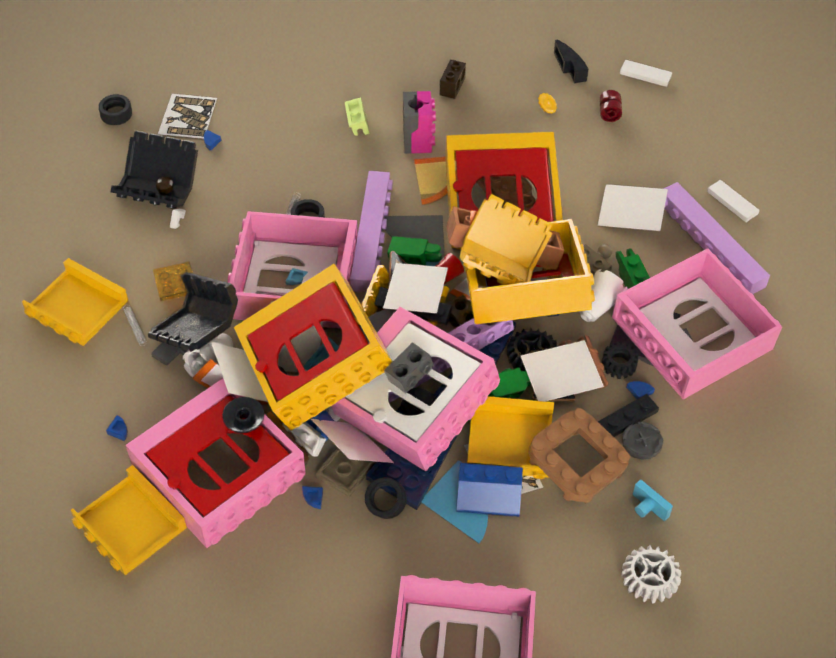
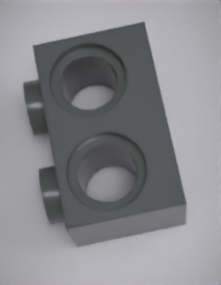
[384,342,434,394]

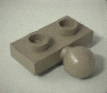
[583,244,612,276]

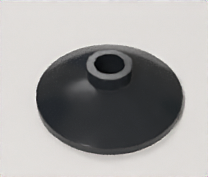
[222,397,264,433]

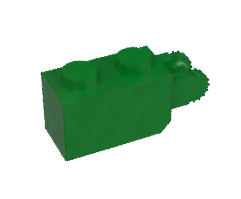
[387,236,442,266]
[615,248,650,289]
[488,368,531,398]

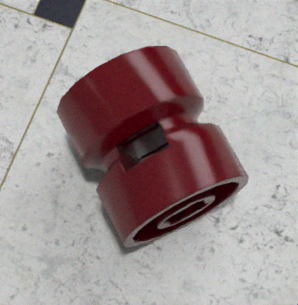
[600,90,622,122]

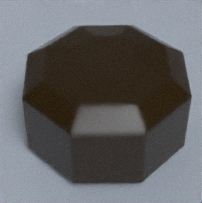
[156,177,174,194]

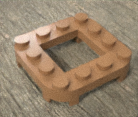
[529,408,630,504]

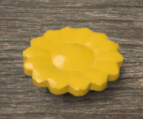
[538,93,557,114]

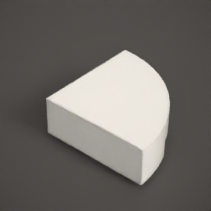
[170,209,186,229]

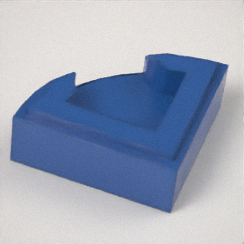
[204,130,221,150]
[626,381,655,399]
[106,415,128,441]
[302,486,323,509]

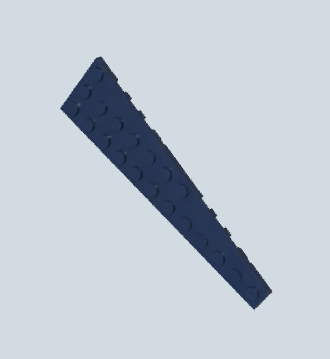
[366,321,517,510]

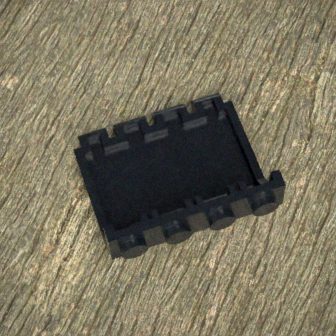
[110,131,198,209]
[148,272,238,352]

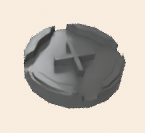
[622,422,664,460]

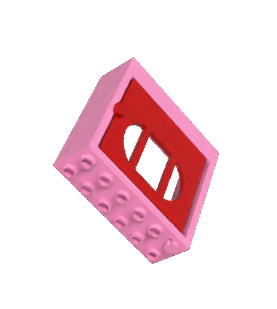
[126,378,306,548]

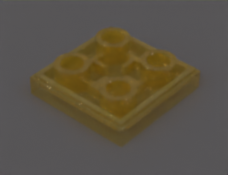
[153,262,193,301]

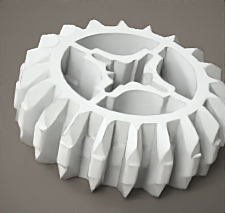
[622,545,681,603]

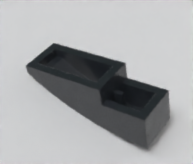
[554,40,589,83]

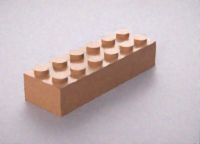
[446,206,564,270]

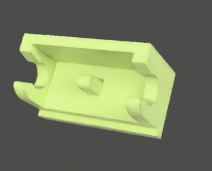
[345,97,370,136]

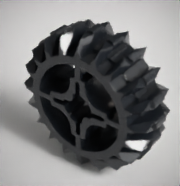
[507,328,559,372]

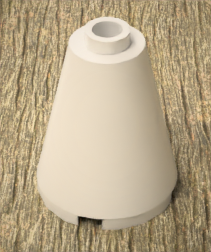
[579,269,628,322]
[183,333,233,377]

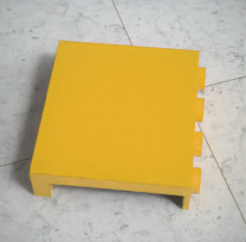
[22,258,128,346]
[467,396,554,479]
[71,465,187,575]

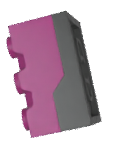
[403,91,436,154]

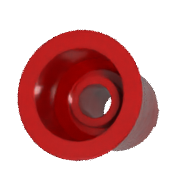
[435,253,464,285]

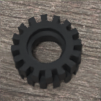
[602,342,639,379]

